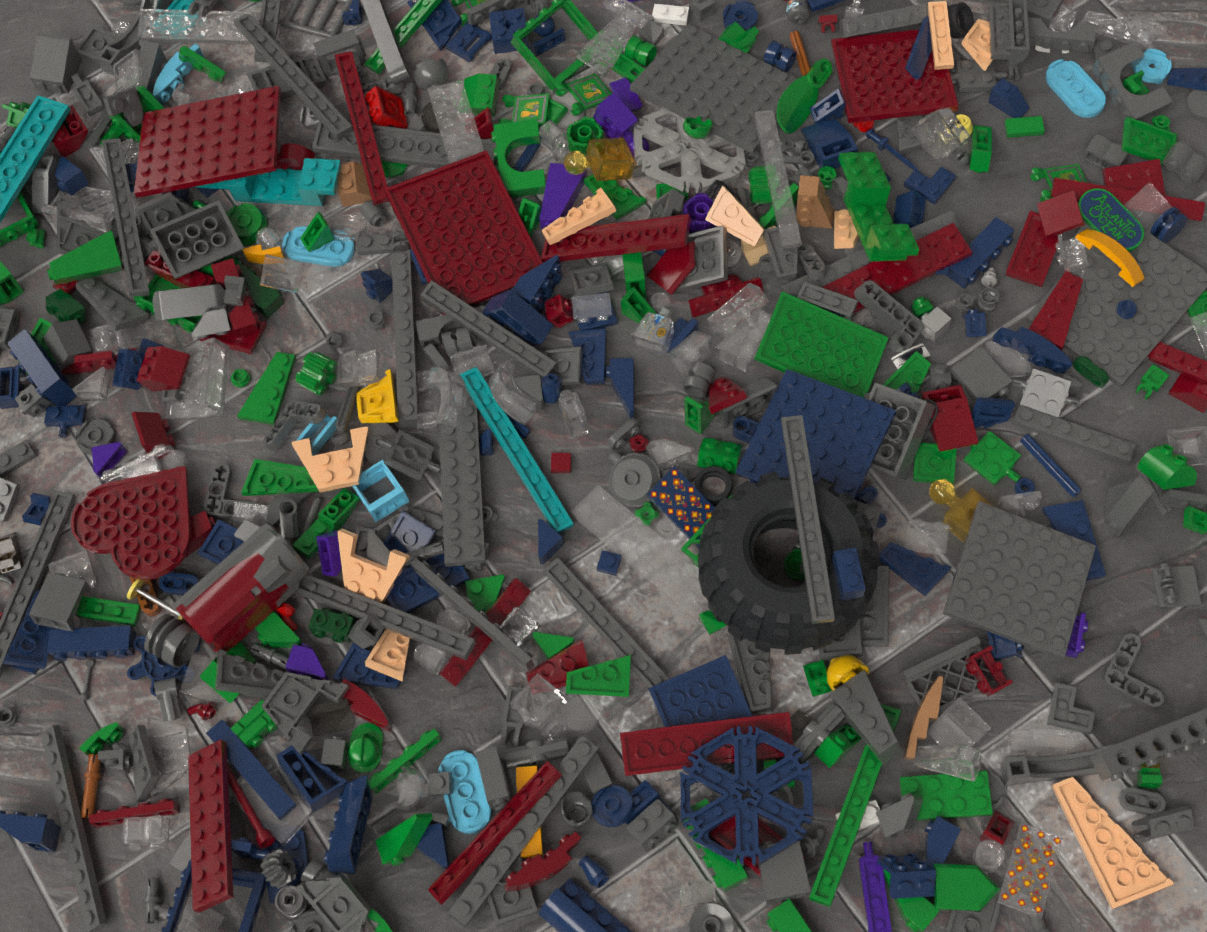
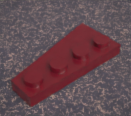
[1029,271,1083,351]

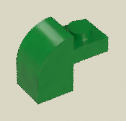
[718,21,759,53]

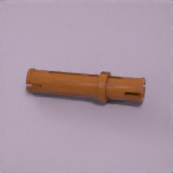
[81,754,101,819]

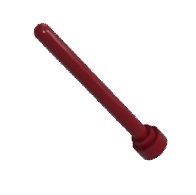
[227,764,275,848]

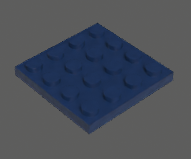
[648,655,752,727]

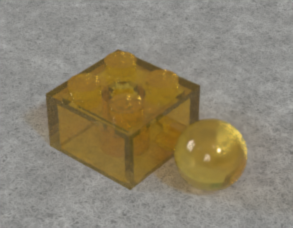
[564,138,635,181]
[929,479,993,543]

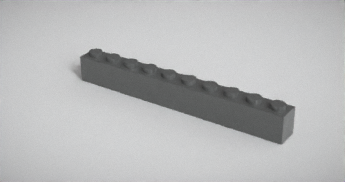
[391,251,421,431]

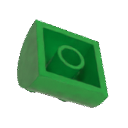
[1137,444,1197,490]

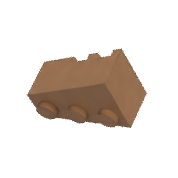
[796,175,835,229]

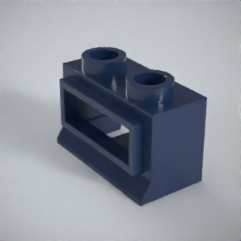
[0,365,26,409]

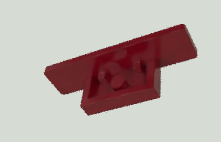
[688,274,764,317]
[62,348,138,375]

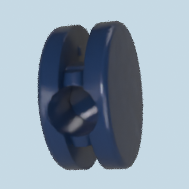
[1150,207,1188,243]

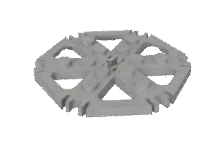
[633,109,746,193]

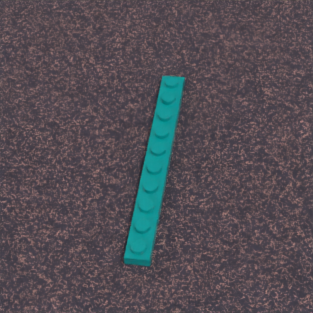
[459,367,574,534]

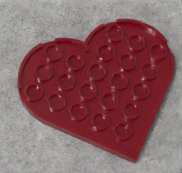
[71,466,192,580]

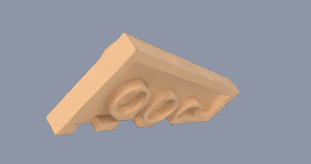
[541,188,616,245]

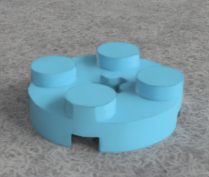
[1133,49,1172,84]

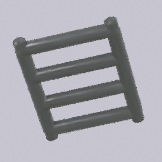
[279,0,352,38]

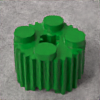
[566,116,604,160]
[748,166,779,205]
[295,352,338,396]

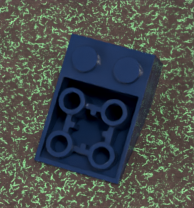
[801,117,858,169]
[513,255,563,314]
[0,810,61,852]

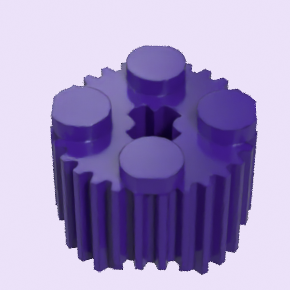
[683,193,718,234]

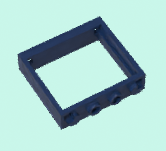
[161,860,267,932]

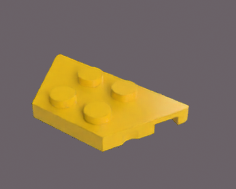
[356,369,399,423]

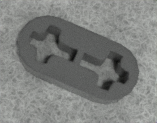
[490,59,511,90]
[422,343,450,376]

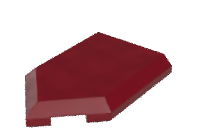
[646,241,696,295]

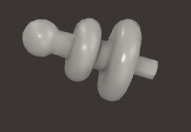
[981,267,997,287]

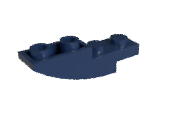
[992,327,1073,374]

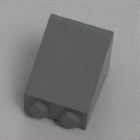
[30,33,82,93]

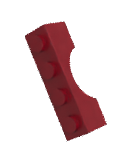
[211,258,260,338]

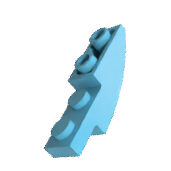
[153,44,204,105]

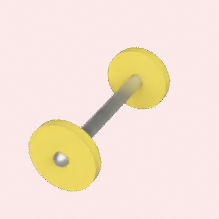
[127,579,186,624]

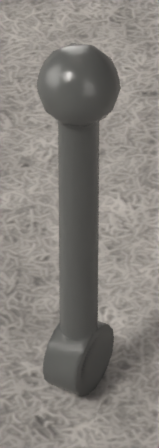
[80,660,95,701]

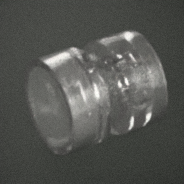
[972,840,1005,875]

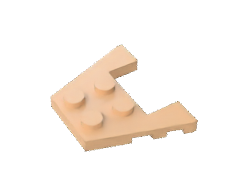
[292,426,369,493]
[338,529,410,604]

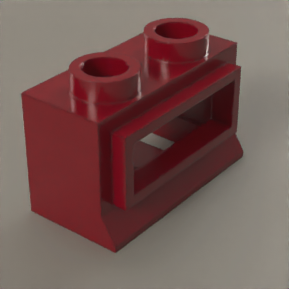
[966,646,1013,697]

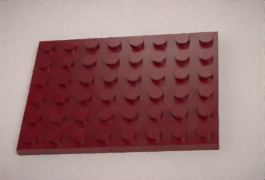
[134,86,281,198]
[384,150,543,315]

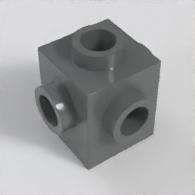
[15,384,52,418]

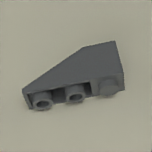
[32,156,58,214]

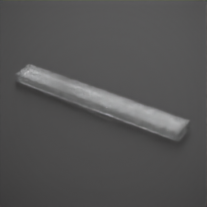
[754,110,802,249]

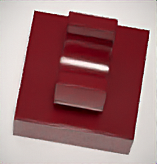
[818,15,837,33]

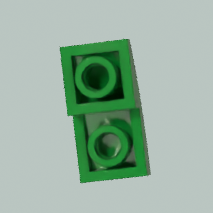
[79,722,125,755]

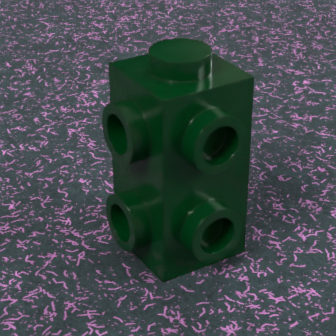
[45,288,86,325]
[308,608,356,643]

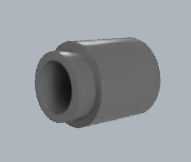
[360,200,386,227]

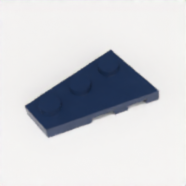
[569,329,607,385]
[879,542,951,597]
[332,643,407,689]

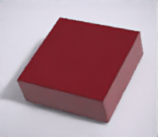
[551,453,571,473]

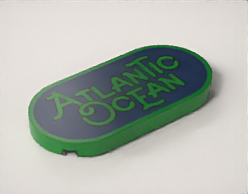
[1079,188,1144,252]

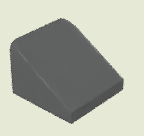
[408,113,426,132]

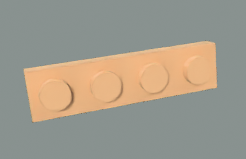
[927,1,954,70]

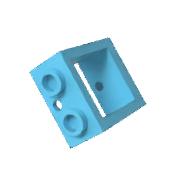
[352,460,409,522]

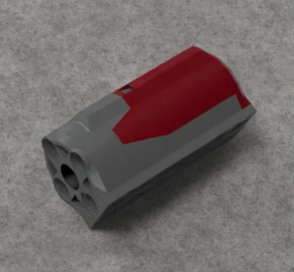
[172,522,310,652]

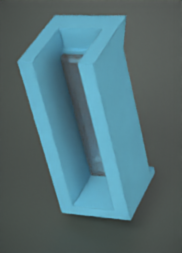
[296,414,337,456]

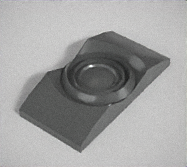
[247,54,327,100]

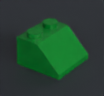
[460,73,500,117]

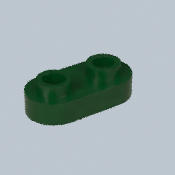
[1072,356,1109,388]

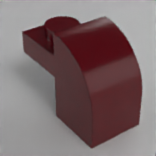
[276,143,315,170]

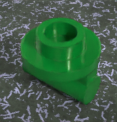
[26,228,45,249]
[911,296,934,318]

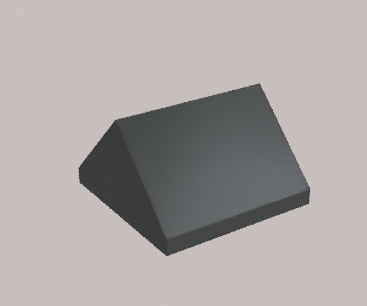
[44,320,93,371]

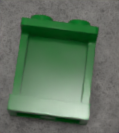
[109,86,165,142]

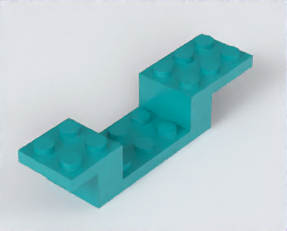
[195,158,342,206]

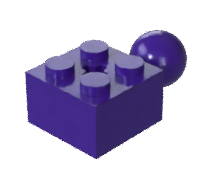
[593,92,649,159]

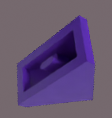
[92,442,127,481]

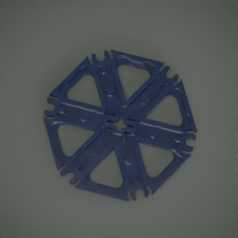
[680,726,814,866]

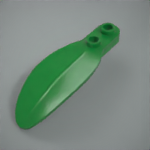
[776,58,832,134]

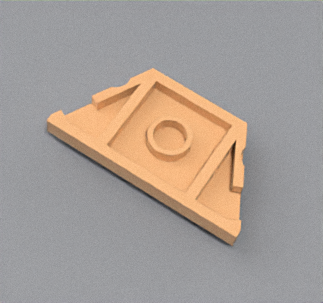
[961,19,994,71]

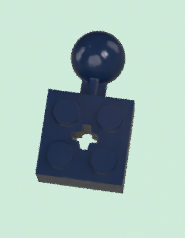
[489,8,555,54]

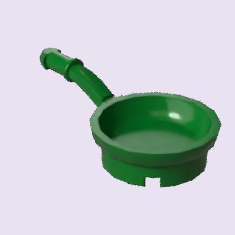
[192,200,268,246]

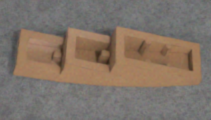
[903,676,943,760]

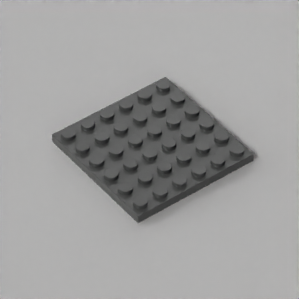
[942,501,1096,660]

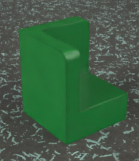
[1122,70,1149,95]

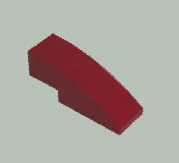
[342,679,392,732]

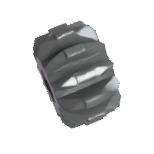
[260,849,298,889]

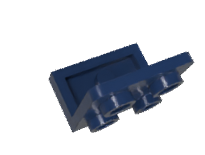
[877,853,936,899]

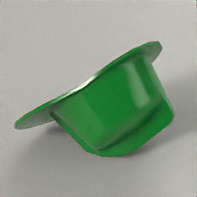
[348,723,383,773]

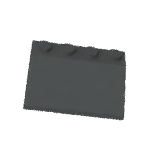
[150,200,244,279]
[868,383,935,480]

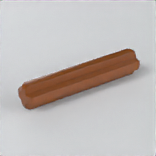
[790,31,811,76]

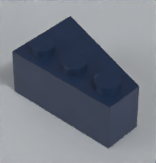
[482,289,553,346]
[276,745,348,813]

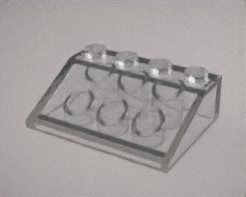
[165,338,230,421]

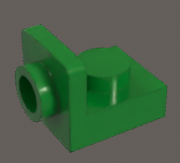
[803,660,832,697]

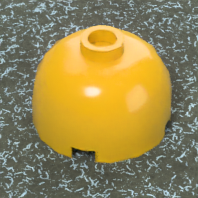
[826,655,869,691]

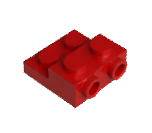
[365,86,408,129]

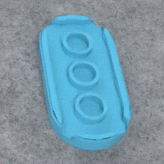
[1045,59,1106,118]
[282,226,355,267]
[438,750,492,834]

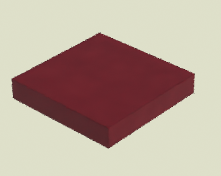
[1037,190,1085,238]

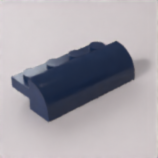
[539,878,632,932]

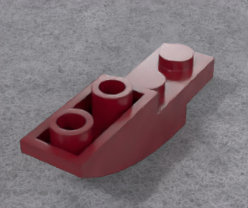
[144,250,216,289]
[504,831,581,892]

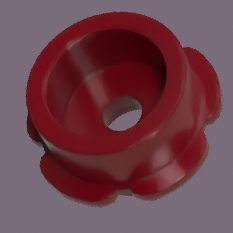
[629,434,649,453]

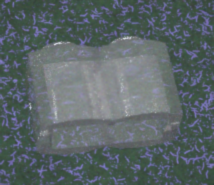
[539,120,568,161]
[122,816,170,851]

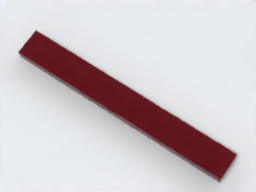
[1050,178,1205,222]
[428,760,562,905]

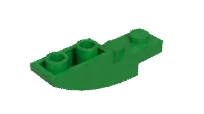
[293,488,360,559]

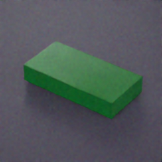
[1004,116,1045,138]

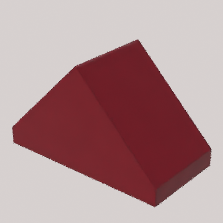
[465,107,494,139]
[979,811,1015,851]

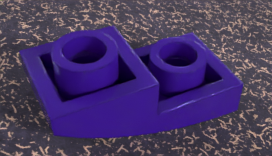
[609,77,643,112]

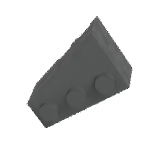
[126,40,167,95]

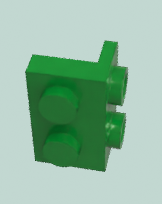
[697,438,742,474]

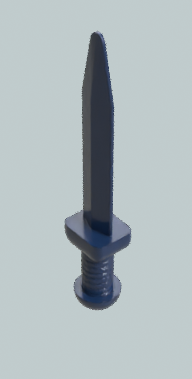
[866,129,921,173]

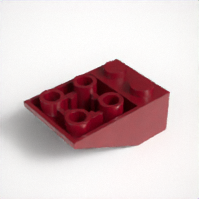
[922,385,978,452]

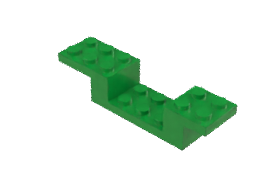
[838,152,919,261]

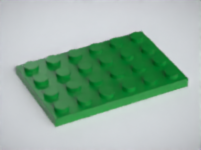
[754,291,888,398]

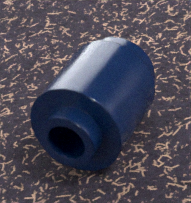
[542,374,561,404]

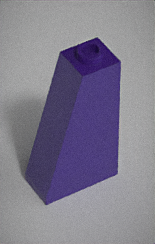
[539,163,588,229]

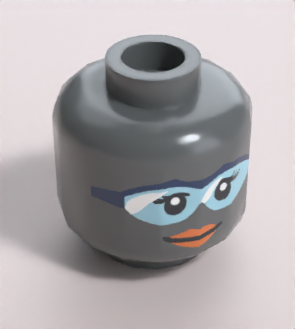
[785,0,810,24]

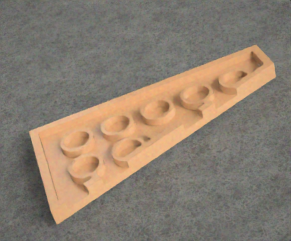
[1051,777,1174,910]

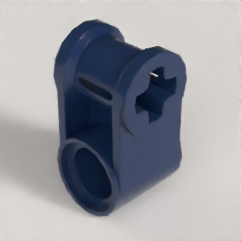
[732,416,760,444]

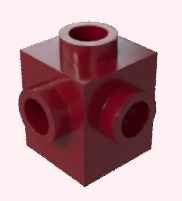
[545,294,574,328]

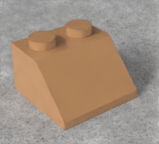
[338,162,372,207]

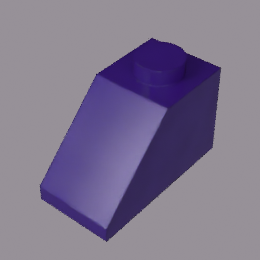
[316,530,342,576]
[285,644,329,681]

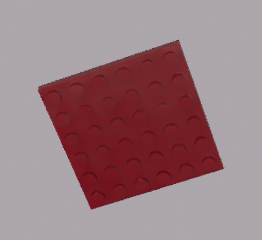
[831,29,958,123]

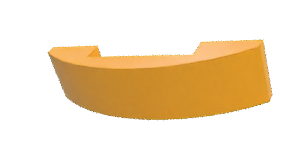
[1075,229,1145,287]

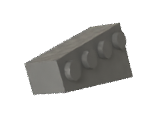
[830,670,901,765]

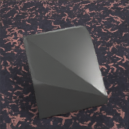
[639,20,664,45]

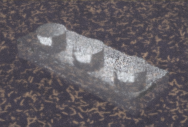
[602,0,654,30]

